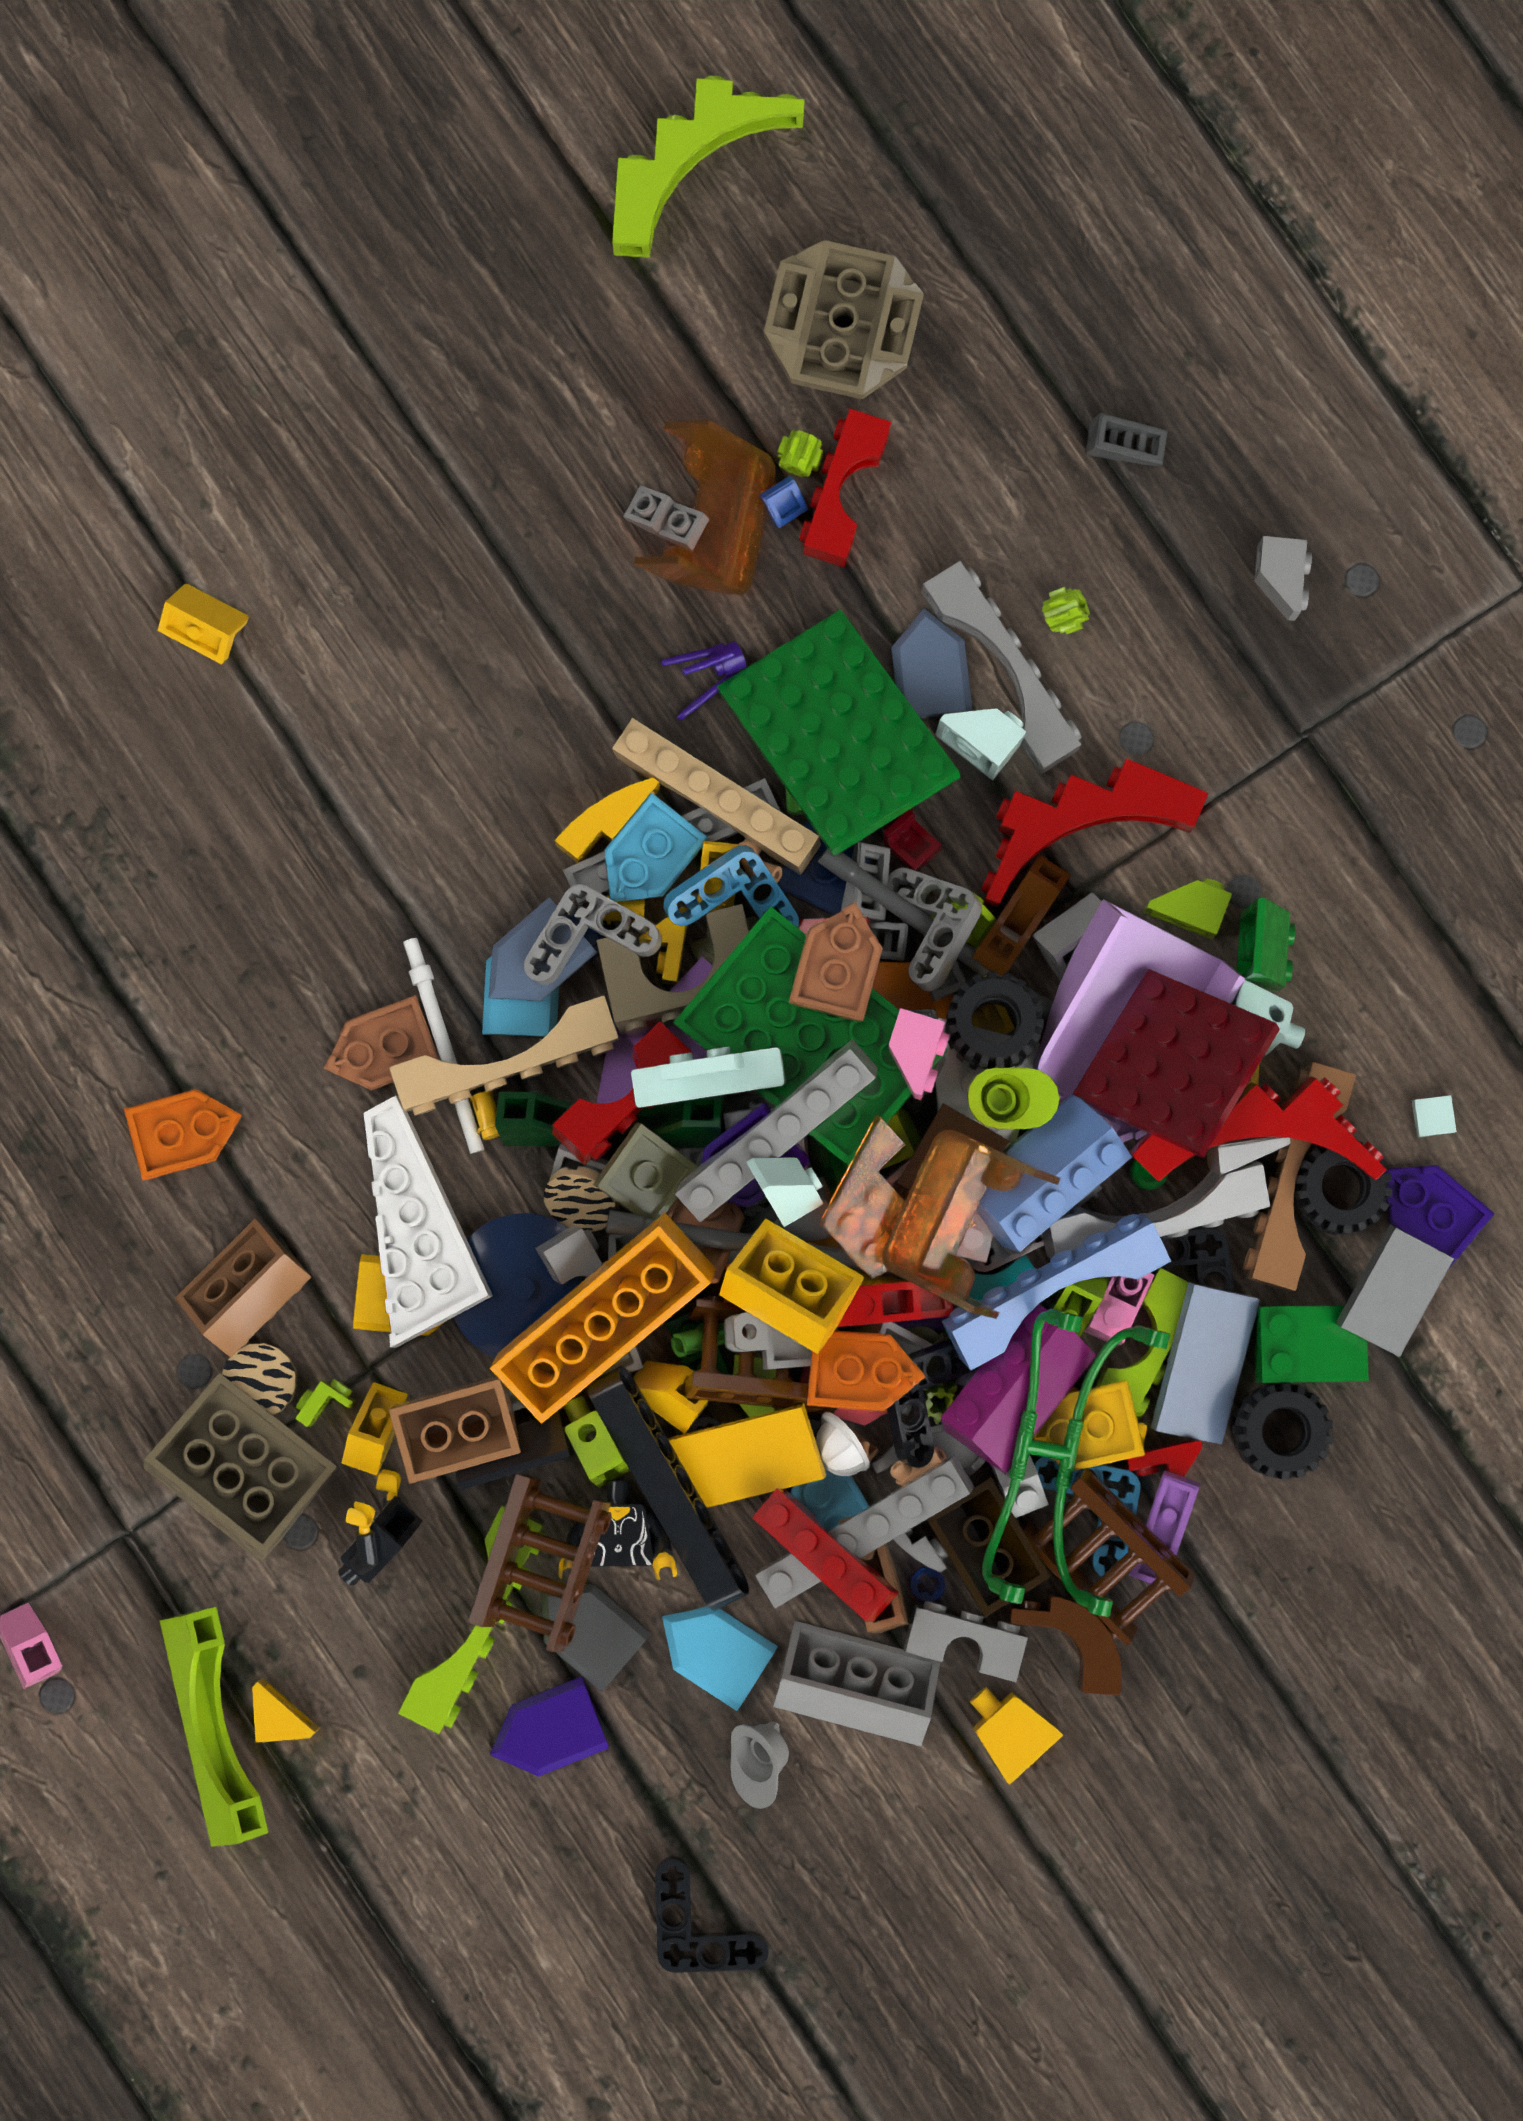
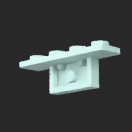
[631,1047,786,1107]

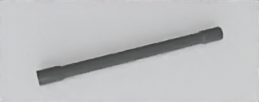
[818,848,1053,1024]
[606,1210,911,1280]

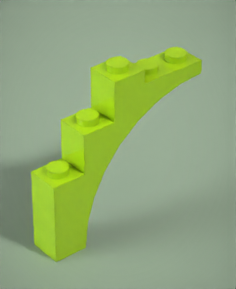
[612,76,805,258]

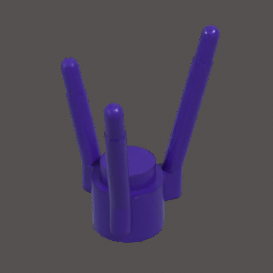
[661,641,746,721]

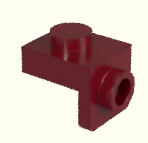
[883,810,942,872]

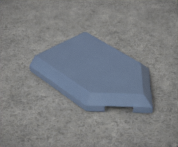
[891,608,972,718]
[488,897,598,1002]

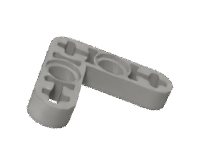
[888,868,982,991]
[524,884,662,985]

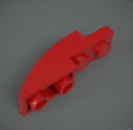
[837,1278,953,1327]

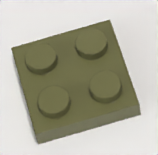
[593,1122,698,1219]

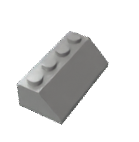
[773,1621,941,1746]

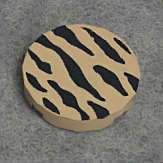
[544,1166,619,1232]
[222,1343,297,1415]

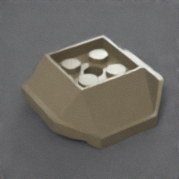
[764,240,924,399]

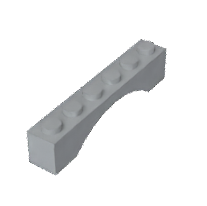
[921,561,1082,775]
[675,1039,878,1223]
[1042,1160,1271,1259]
[755,1454,974,1608]

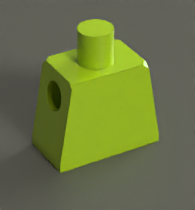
[563,1396,631,1488]

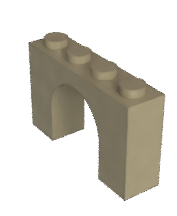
[597,904,749,1036]

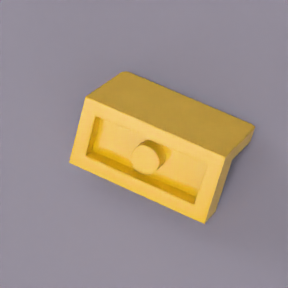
[157,584,249,665]

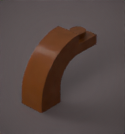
[972,855,1071,977]
[1008,1594,1122,1696]

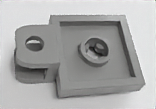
[724,1312,838,1370]

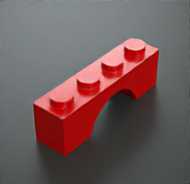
[799,409,891,568]
[552,1021,692,1165]
[752,1488,899,1621]

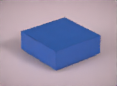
[759,476,809,529]

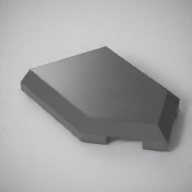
[540,1584,651,1692]

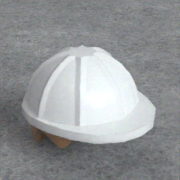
[816,1412,878,1476]

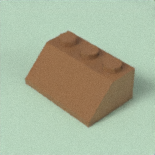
[175,1218,311,1358]
[389,1376,521,1484]

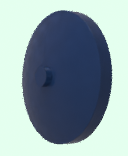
[454,1213,586,1358]

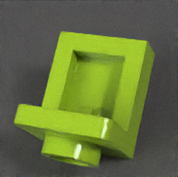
[295,1378,356,1427]

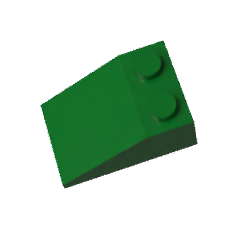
[1236,898,1295,991]
[1253,1306,1369,1383]

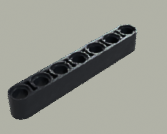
[587,1366,749,1611]

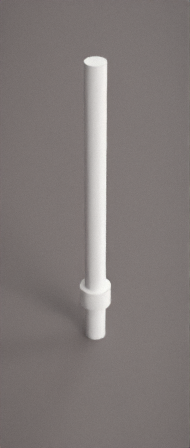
[403,938,485,1154]

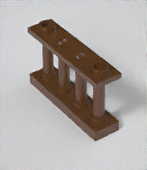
[685,1296,841,1413]
[1022,1468,1196,1646]
[468,1474,612,1652]

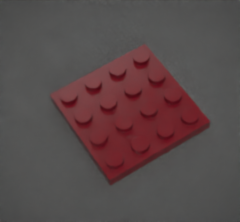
[1073,969,1280,1158]

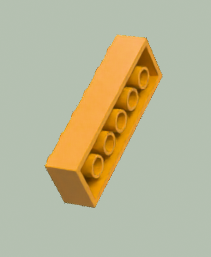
[490,1212,716,1424]

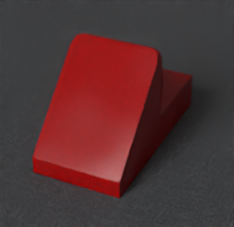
[1123,1439,1203,1477]

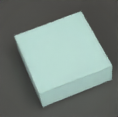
[1412,1095,1457,1138]

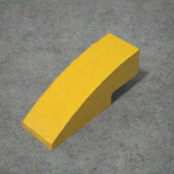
[554,777,660,863]

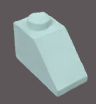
[746,1158,824,1227]

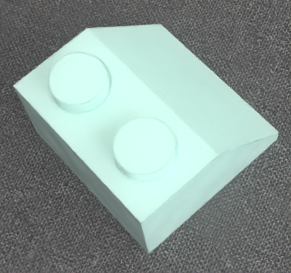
[935,708,1026,781]

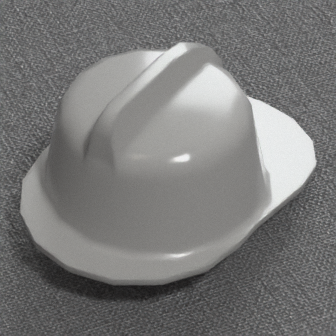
[730,1721,789,1809]

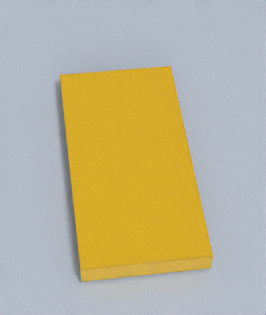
[668,1404,826,1508]

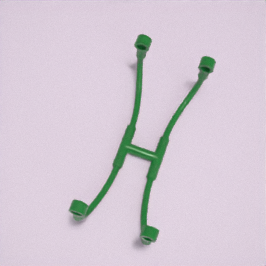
[982,1309,1170,1617]

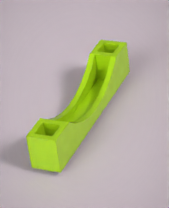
[398,1504,547,1734]
[160,1607,268,1847]

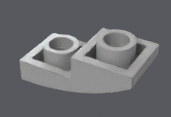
[623,485,710,551]
[893,1529,947,1572]

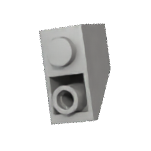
[1254,536,1312,621]

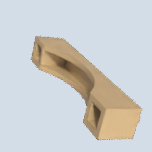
[612,718,821,876]
[389,995,619,1116]

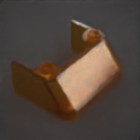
[634,420,775,595]
[882,1130,1061,1319]

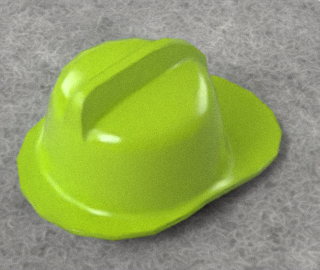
[967,1068,1060,1129]

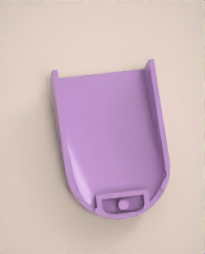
[1032,899,1246,1142]

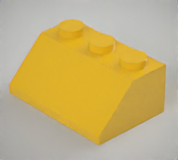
[719,1218,864,1354]

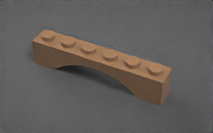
[1243,1062,1356,1292]

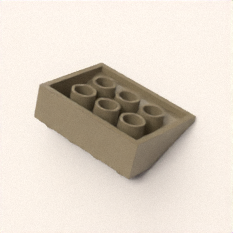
[144,1373,337,1563]

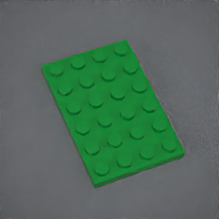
[717,609,960,857]
[673,906,948,1169]

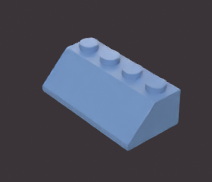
[960,1093,1132,1252]

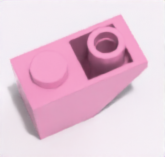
[889,1008,950,1100]
[1084,1273,1155,1347]
[0,1603,62,1689]

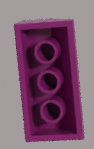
[941,1304,1096,1475]

